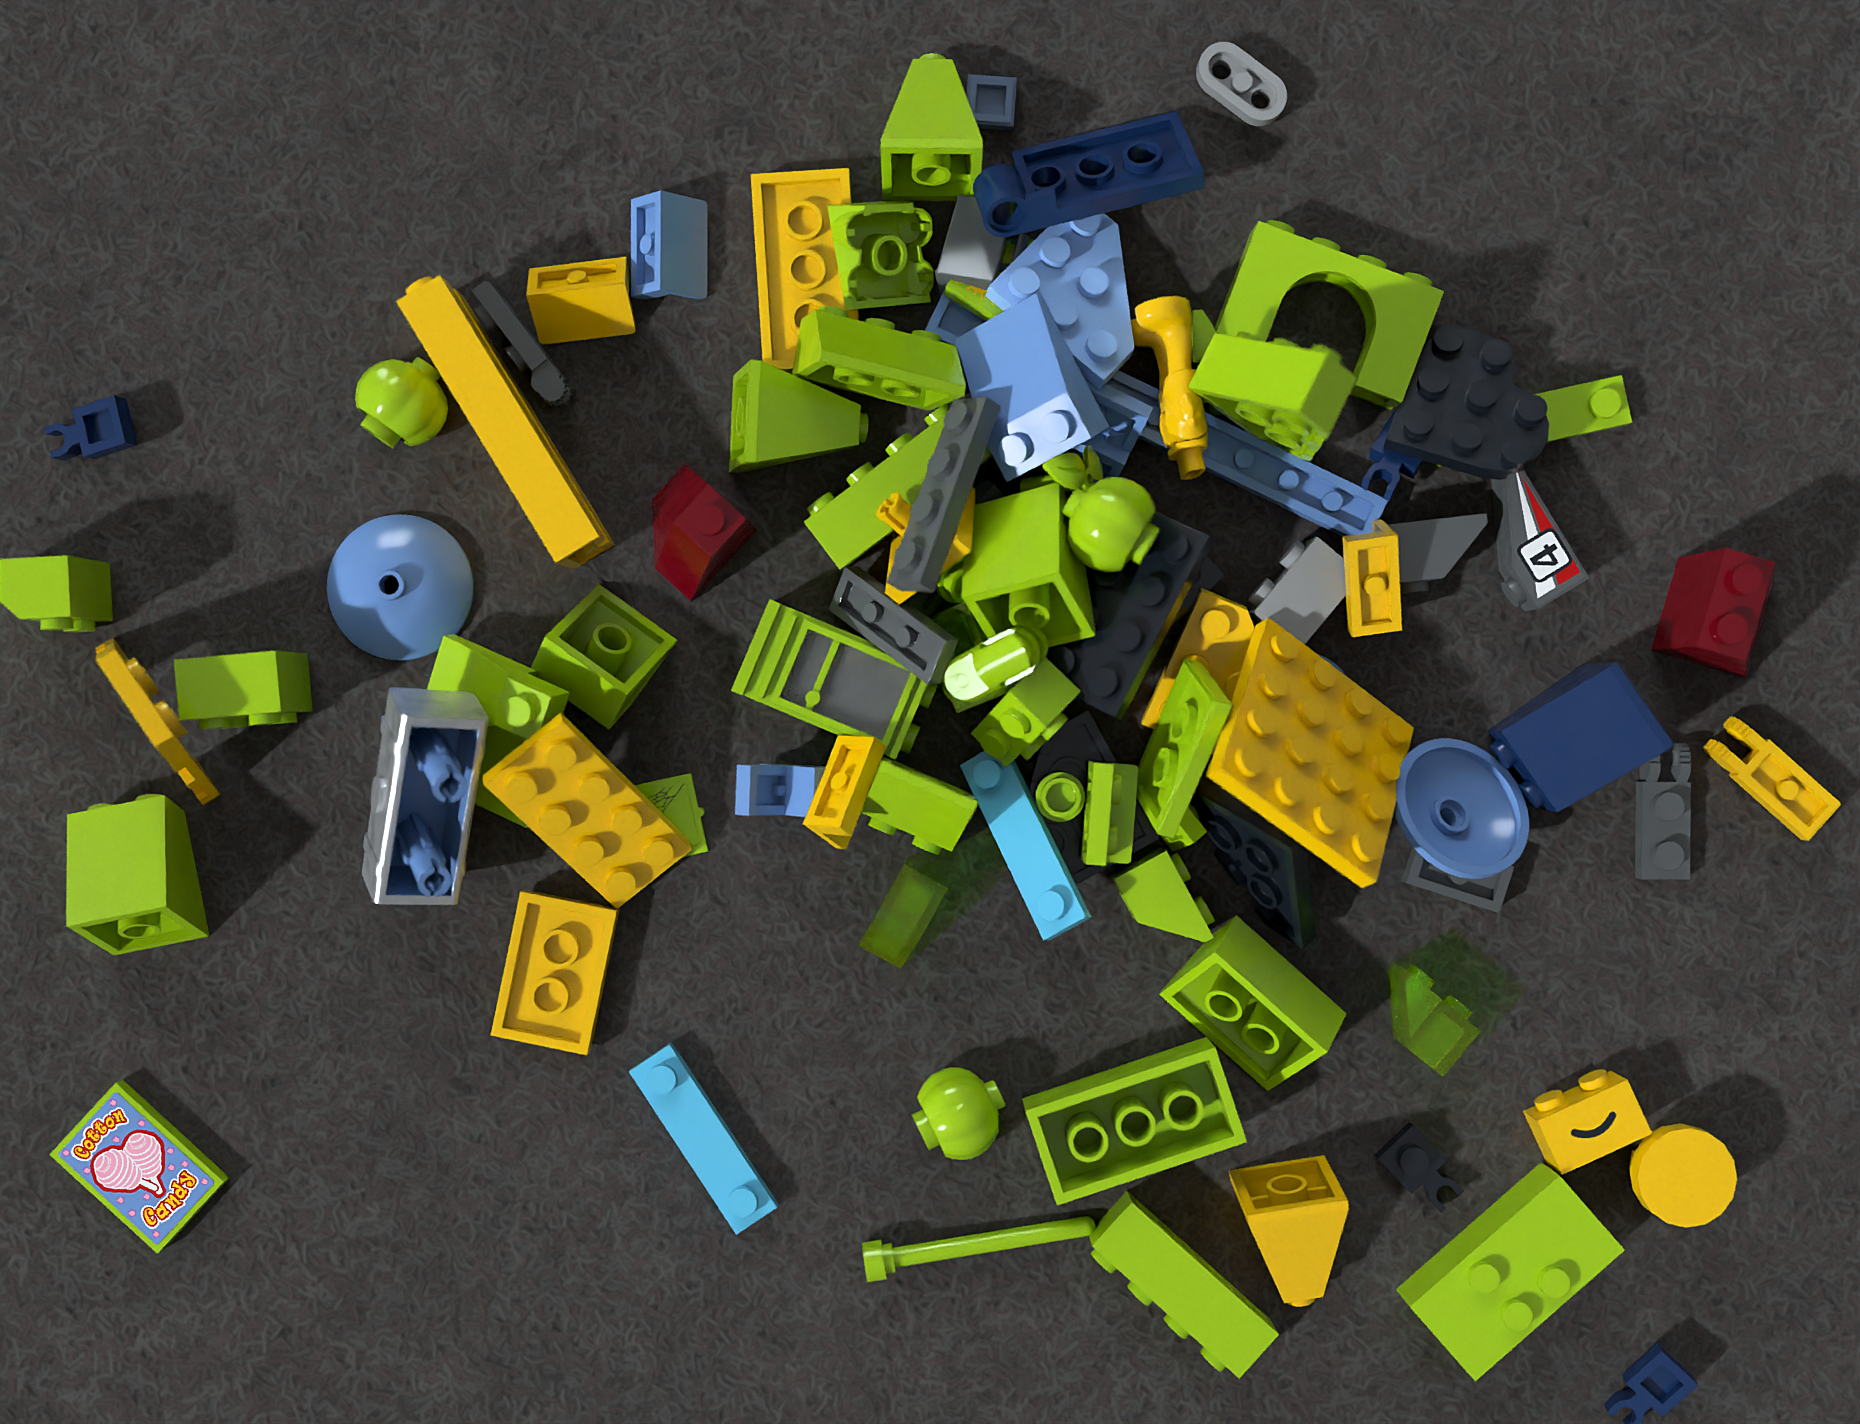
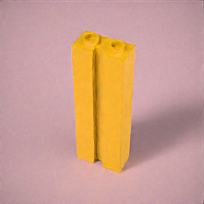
[396,275,615,570]

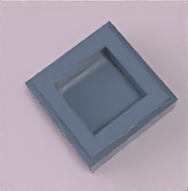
[967,74,1017,131]

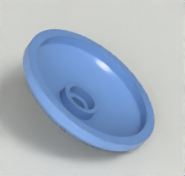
[327,514,474,661]
[1394,738,1529,879]

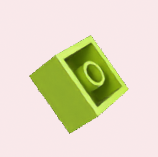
[174,651,313,730]

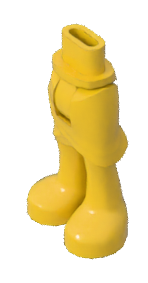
[1131,296,1208,480]

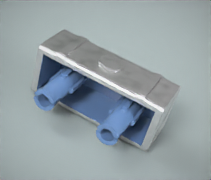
[362,687,489,905]

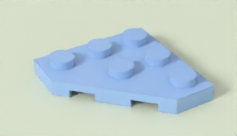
[986,213,1134,390]

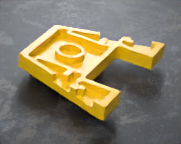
[95,637,220,805]

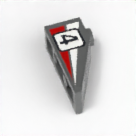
[1491,470,1589,611]

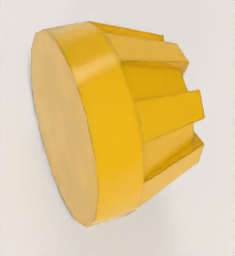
[1629,1123,1737,1228]

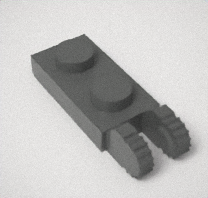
[471,280,573,408]
[1635,743,1691,880]

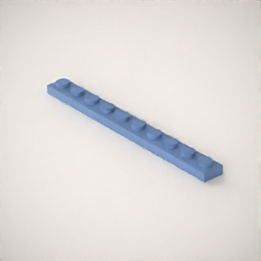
[925,290,1388,536]

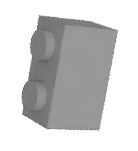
[1248,537,1346,644]

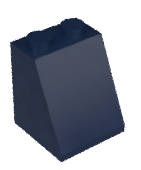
[1487,662,1674,812]

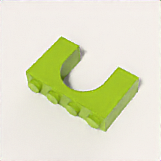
[1215,220,1444,410]

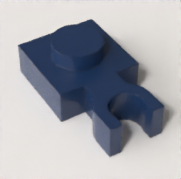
[44,395,137,461]
[1361,411,1424,501]
[1604,1343,1698,1424]

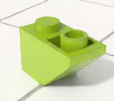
[1110,847,1215,942]

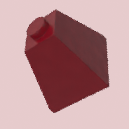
[652,464,757,602]

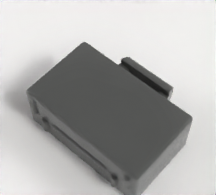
[935,195,1029,296]

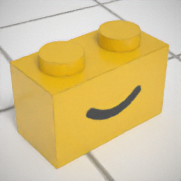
[1523,1069,1652,1175]

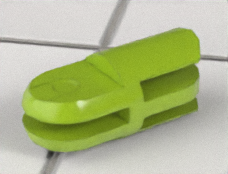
[943,626,1048,702]

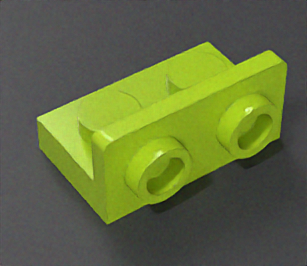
[1081,761,1138,866]

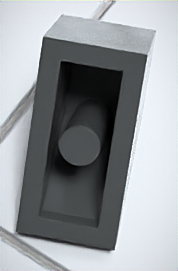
[1388,513,1488,594]

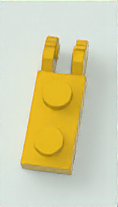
[1703,716,1841,841]

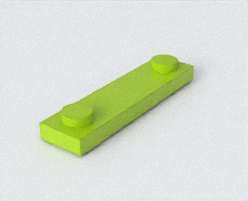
[1437,375,1632,467]

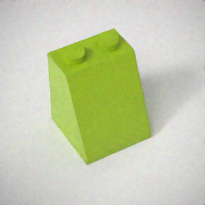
[962,482,1095,648]
[66,794,209,956]

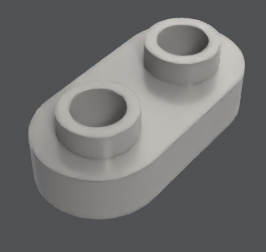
[1196,42,1287,126]

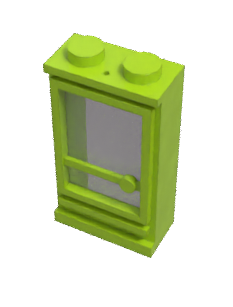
[731,599,938,760]

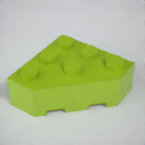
[1188,331,1357,461]

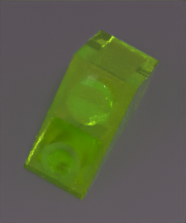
[1387,962,1481,1077]

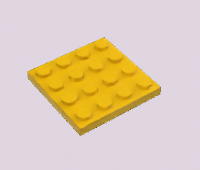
[1207,617,1414,888]

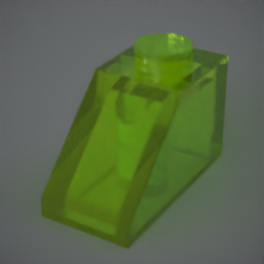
[858,860,948,969]

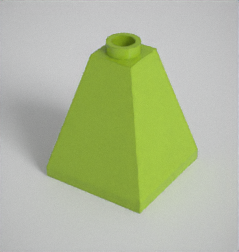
[881,53,983,201]
[729,360,868,473]

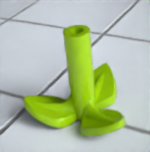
[1020,445,1103,492]

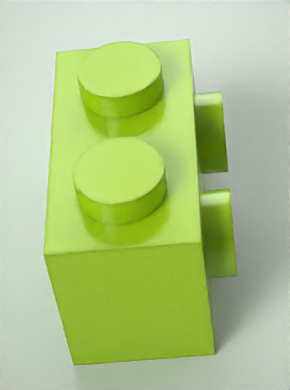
[971,658,1081,768]

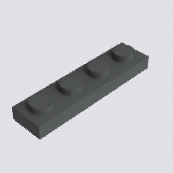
[887,397,1001,592]

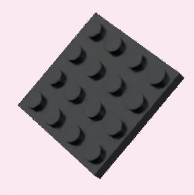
[952,463,1214,721]

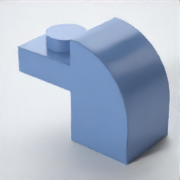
[735,764,826,817]

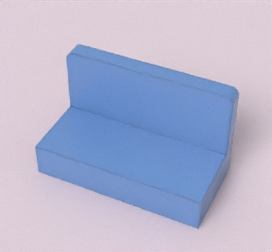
[631,190,708,299]

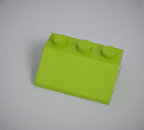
[792,306,966,411]
[1159,915,1347,1091]

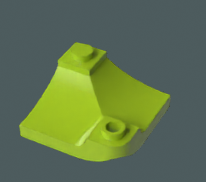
[427,634,570,828]

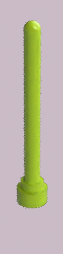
[862,1216,1096,1283]

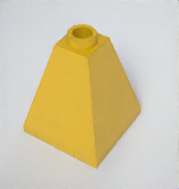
[1229,1155,1349,1307]

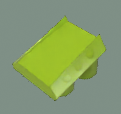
[827,200,934,309]

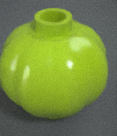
[355,357,448,449]
[1062,477,1161,572]
[912,1067,1006,1160]

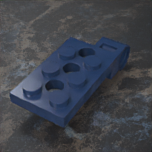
[973,111,1204,237]

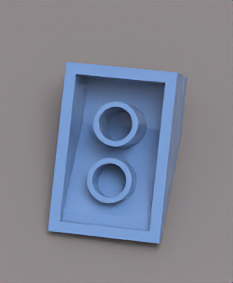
[955,291,1109,482]

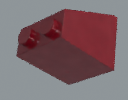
[1651,548,1775,678]

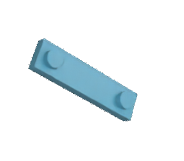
[960,751,1092,941]
[629,1042,778,1235]

